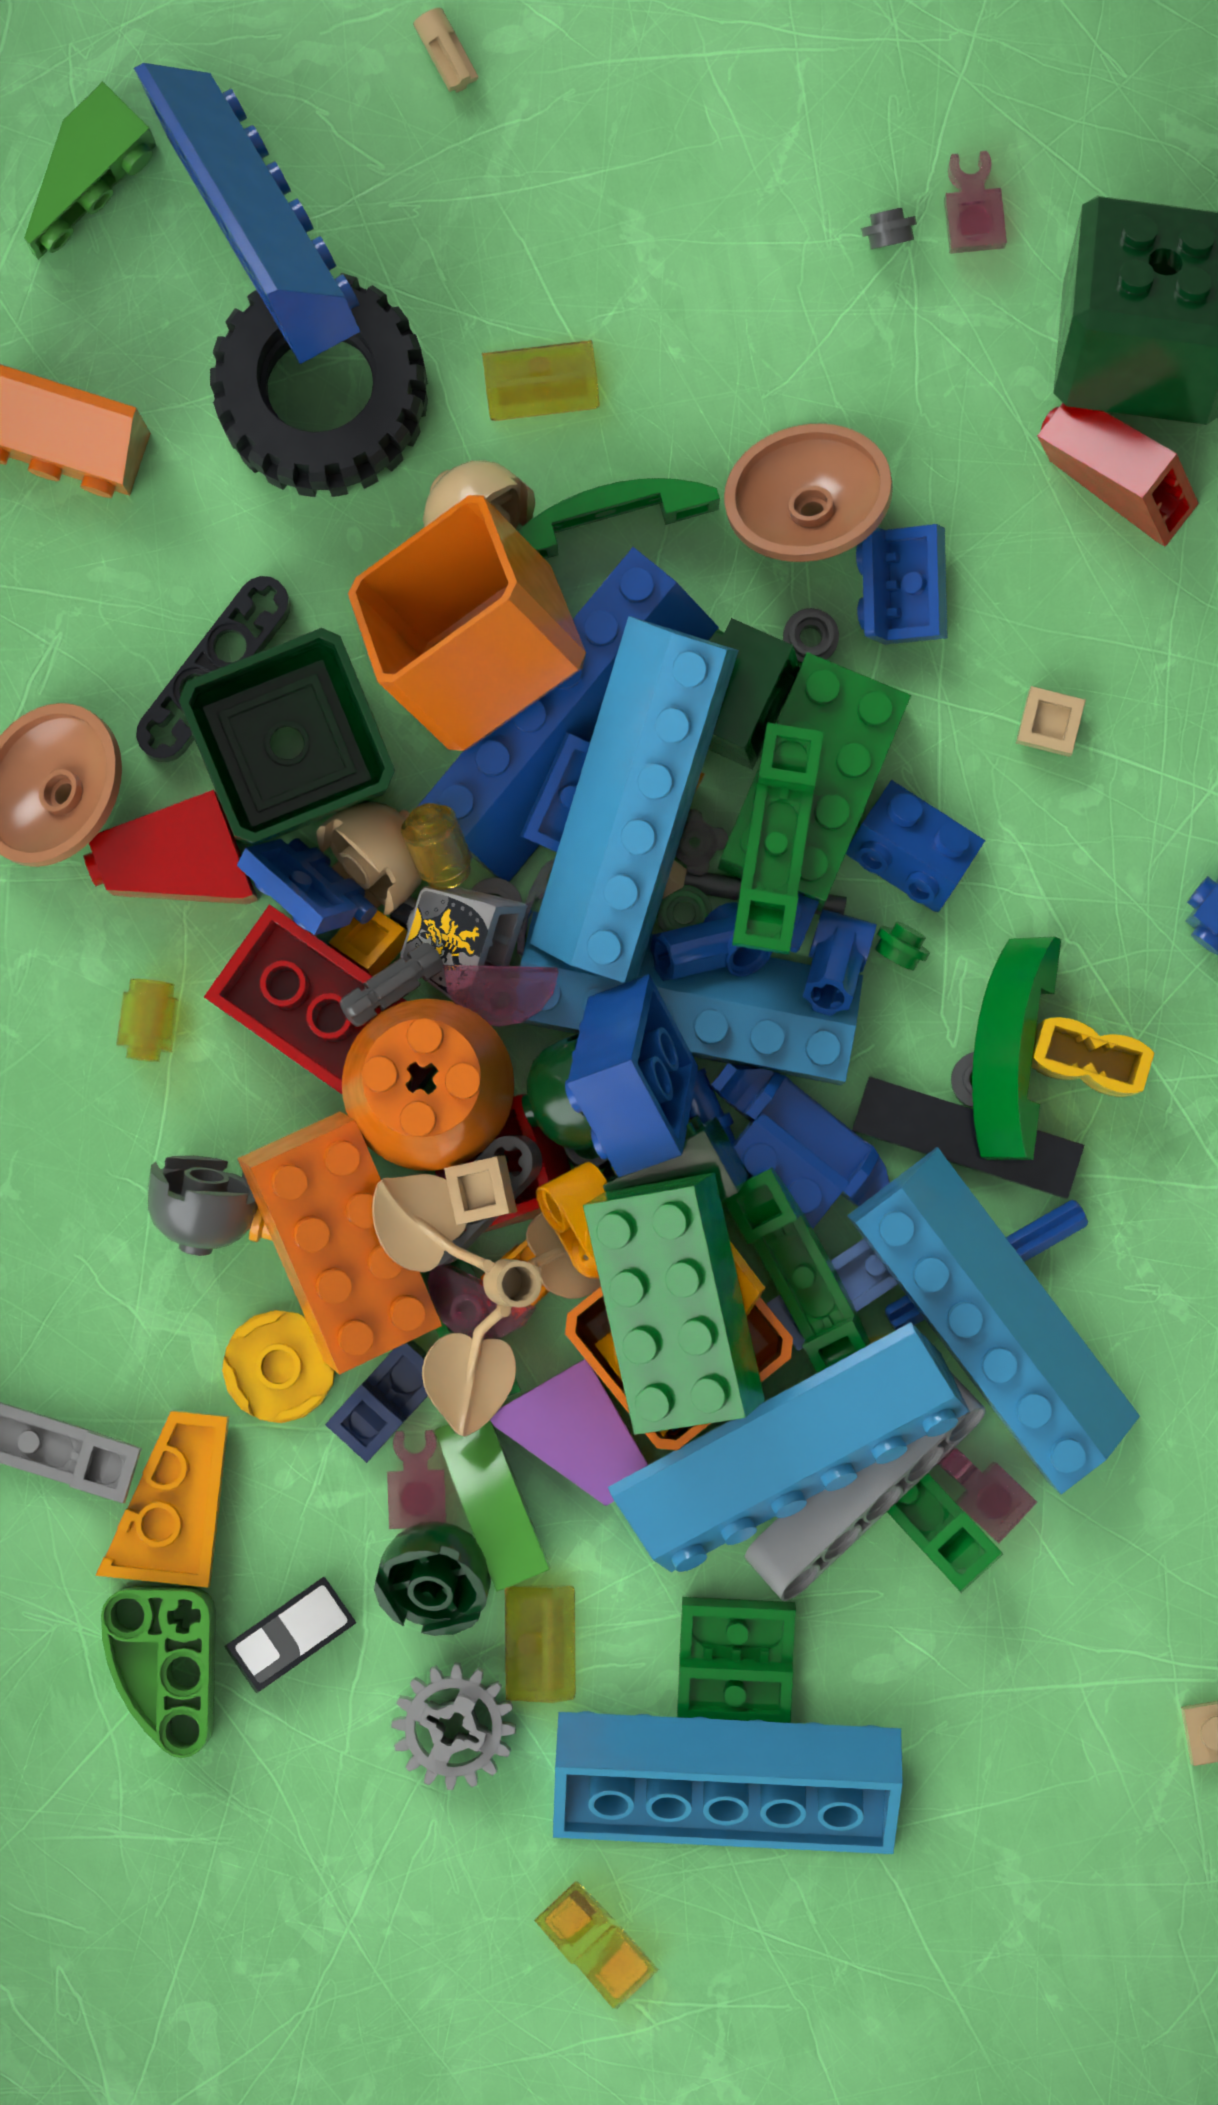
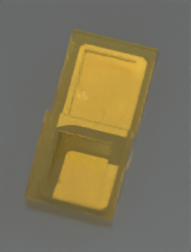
[534,1881,659,2009]

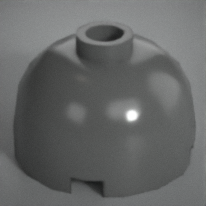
[148,1155,258,1256]

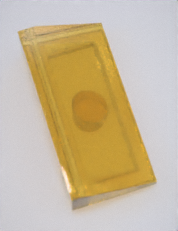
[482,340,600,421]
[505,1585,576,1703]

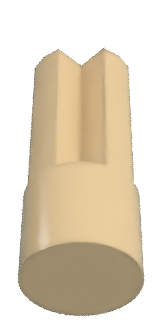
[413,8,478,93]

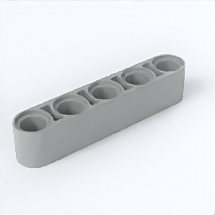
[745,1371,986,1601]

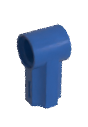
[650,902,772,981]
[802,908,877,1016]

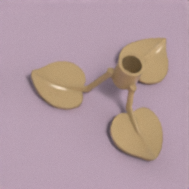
[372,1174,601,1436]

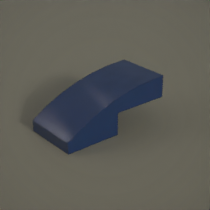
[325,1340,428,1463]

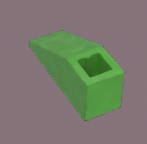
[24,81,156,260]

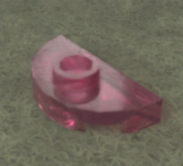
[443,965,559,1027]
[428,1264,536,1339]

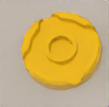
[222,1310,335,1423]

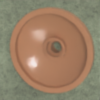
[724,424,893,562]
[0,703,122,867]

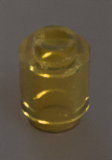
[401,803,472,890]
[116,979,179,1062]

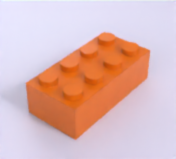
[237,1111,442,1375]

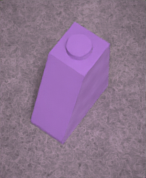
[490,1359,649,1506]

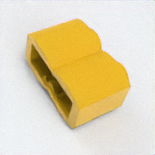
[1031,1017,1155,1097]

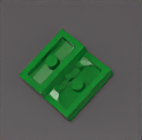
[677,1597,796,1723]

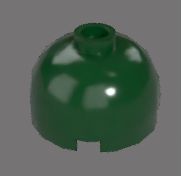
[522,1033,594,1150]
[374,1521,491,1636]

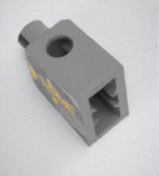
[390,886,528,1008]

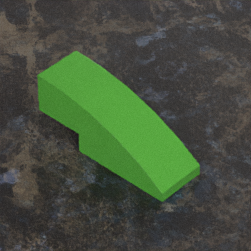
[434,1420,551,1592]

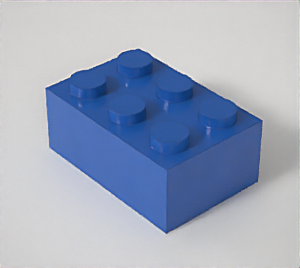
[565,974,698,1178]

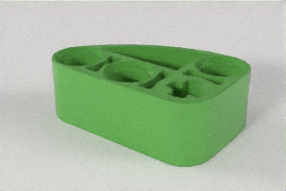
[101,1586,216,1758]

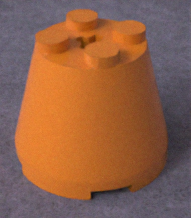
[342,999,514,1171]

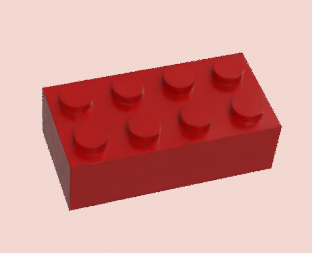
[204,904,437,1095]

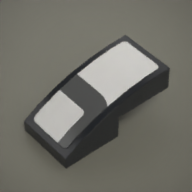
[224,1576,356,1693]

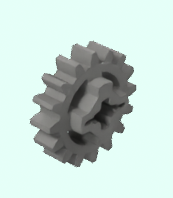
[391,1662,516,1790]

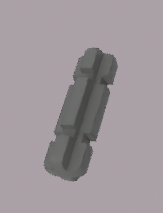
[340,943,444,1027]

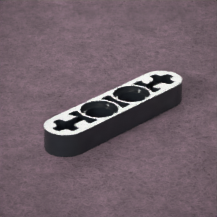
[136,576,291,762]

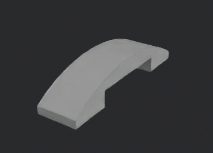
[0,1402,142,1503]

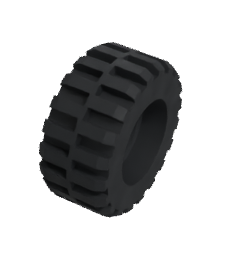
[210,273,428,497]

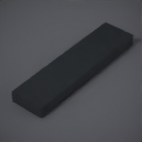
[852,1076,1085,1199]

